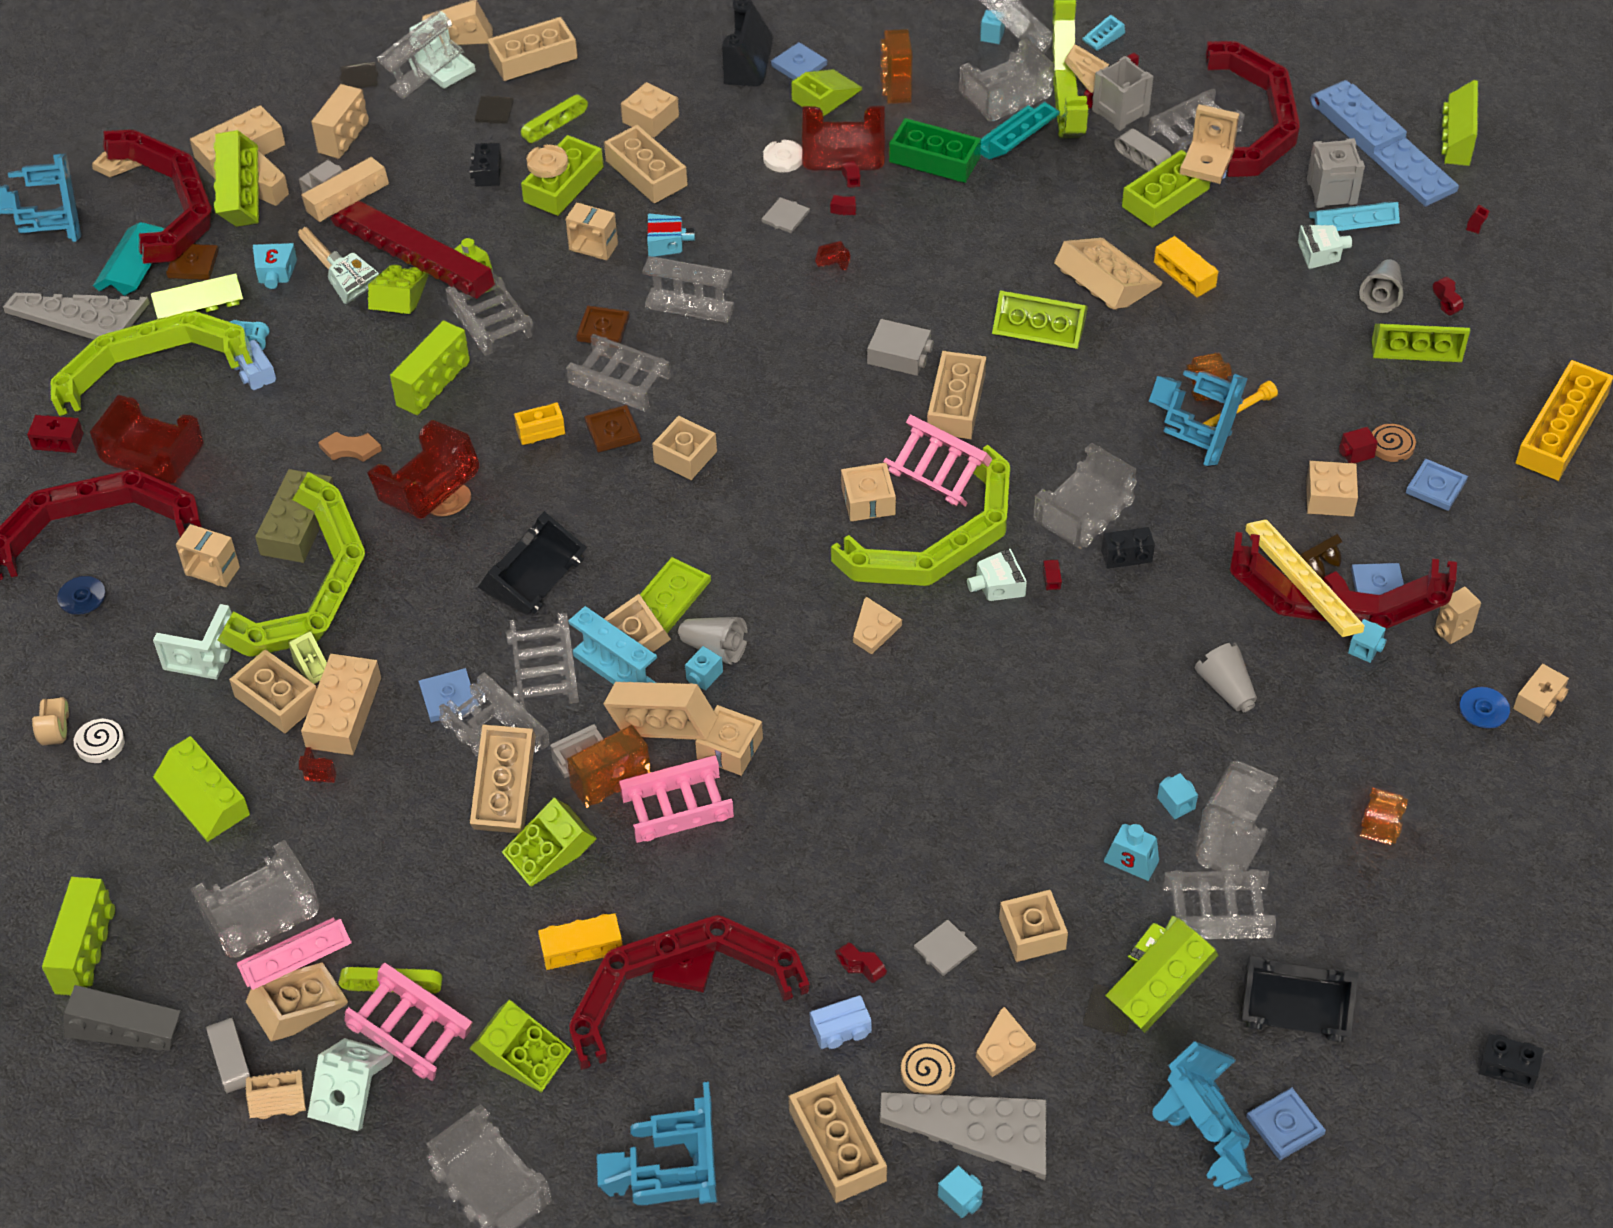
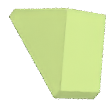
[288,631,327,684]

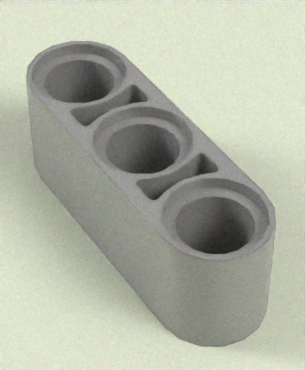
[1115,129,1171,171]
[206,1018,251,1094]

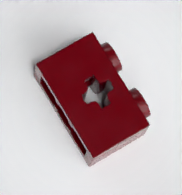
[27,415,84,453]

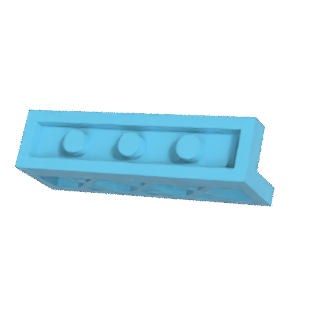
[1309,202,1400,231]

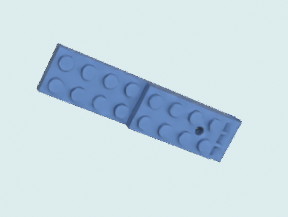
[1310,80,1459,206]

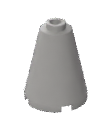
[1359,260,1404,313]
[678,617,748,665]
[1195,643,1257,713]

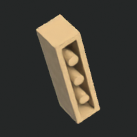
[301,157,389,222]

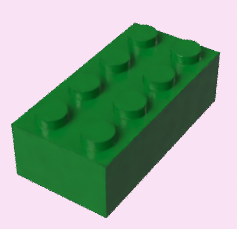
[889,118,981,183]

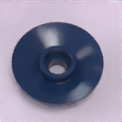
[57,576,106,614]

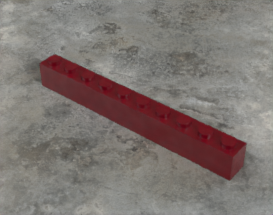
[331,201,495,299]

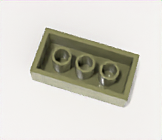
[255,469,334,563]

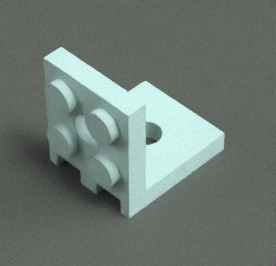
[409,11,476,88]
[153,604,232,680]
[307,1038,393,1131]

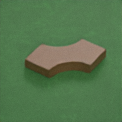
[318,432,382,462]

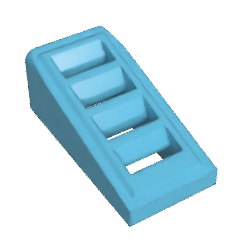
[1083,14,1125,51]

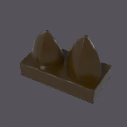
[1300,534,1343,580]

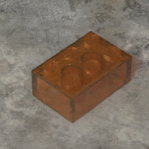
[880,29,912,104]
[567,725,651,808]

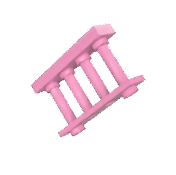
[884,415,992,507]
[619,755,734,843]
[236,917,351,990]
[345,962,472,1081]

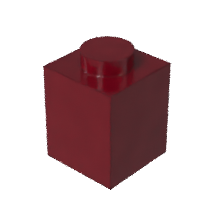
[1339,427,1378,464]

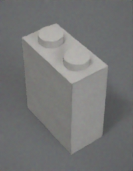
[867,319,934,376]

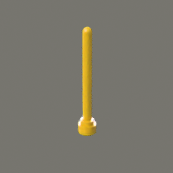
[1203,381,1278,427]

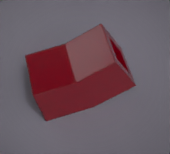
[842,161,860,188]
[830,195,856,215]
[1466,205,1490,234]
[1043,560,1062,590]
[1323,571,1349,591]

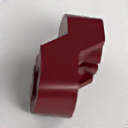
[1433,277,1464,315]
[836,942,887,983]

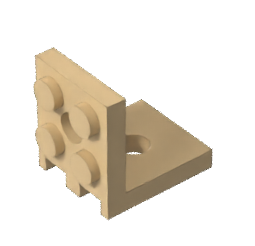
[1180,104,1239,184]

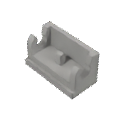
[550,724,609,778]

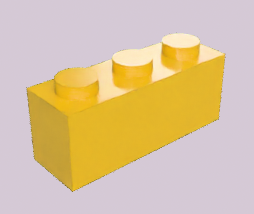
[1154,236,1218,297]
[538,913,622,970]

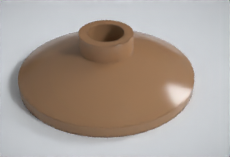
[427,484,472,516]

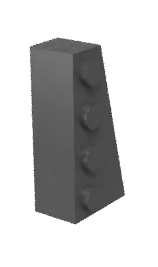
[64,985,181,1051]

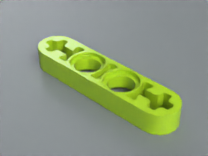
[521,94,588,143]
[339,967,443,994]

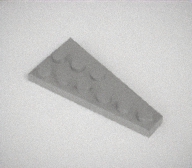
[3,293,149,339]
[880,1092,1046,1180]

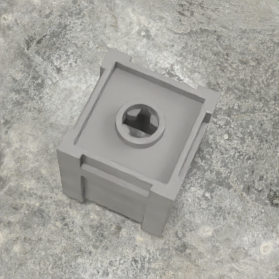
[1092,56,1153,131]
[1307,138,1365,208]

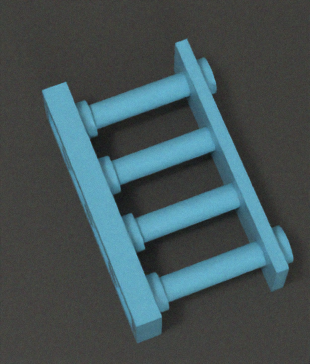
[568,606,657,684]

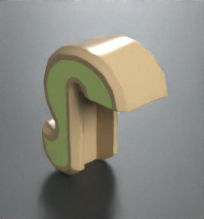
[32,697,69,746]

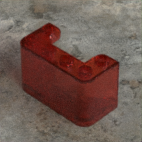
[802,106,885,170]
[90,395,204,484]
[367,420,479,519]

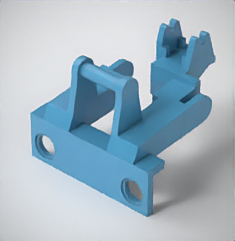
[0,153,81,242]
[1149,370,1248,466]
[1153,1041,1253,1190]
[597,1082,717,1205]

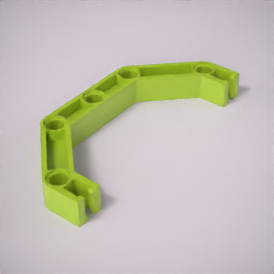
[1053,0,1088,138]
[51,311,253,416]
[831,445,1010,586]
[217,472,365,656]

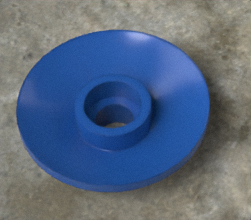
[1459,687,1510,728]

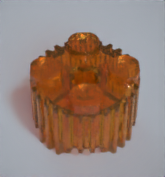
[1186,353,1231,401]
[1360,787,1408,845]

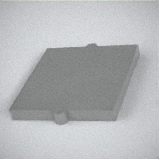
[762,197,810,233]
[914,920,977,976]

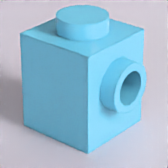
[980,10,1005,44]
[1348,619,1387,663]
[685,646,723,691]
[1157,773,1198,819]
[938,1166,983,1218]

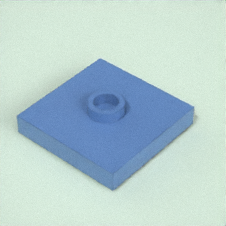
[771,42,827,80]
[1406,459,1468,511]
[1351,563,1404,595]
[419,668,478,723]
[1246,1088,1326,1160]

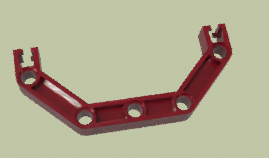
[1205,41,1300,177]
[103,130,211,264]
[0,470,202,580]
[1230,532,1457,629]
[569,915,810,1070]

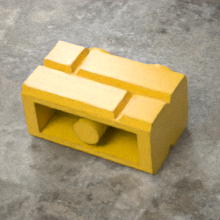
[514,403,565,445]

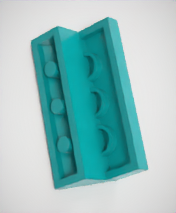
[980,102,1060,159]
[93,222,165,296]

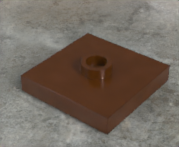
[166,244,219,280]
[576,306,630,347]
[584,405,641,452]

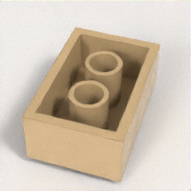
[311,84,368,159]
[229,649,317,733]

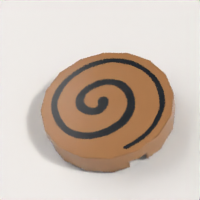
[1372,424,1416,462]

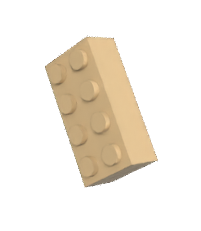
[487,17,577,81]
[190,105,285,179]
[604,125,687,203]
[927,351,986,439]
[301,654,381,755]
[604,682,717,740]
[470,725,536,833]
[789,1075,887,1203]

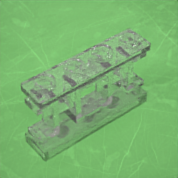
[439,672,550,757]

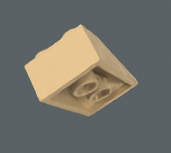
[246,962,348,1041]

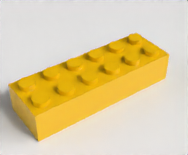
[1515,360,1613,481]

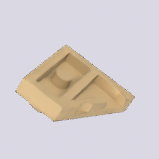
[1064,44,1109,93]
[92,152,142,177]
[853,597,902,654]
[976,1007,1036,1077]

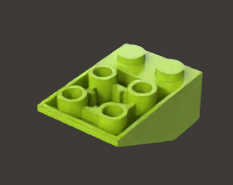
[791,70,862,118]
[368,265,429,314]
[502,798,597,887]
[469,1000,572,1092]

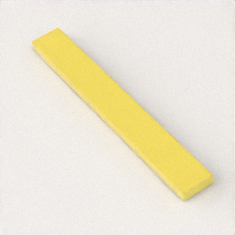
[1245,519,1365,637]

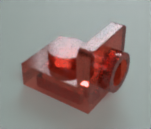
[815,241,851,270]
[299,747,336,782]

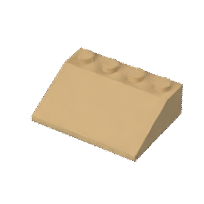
[1054,238,1163,309]

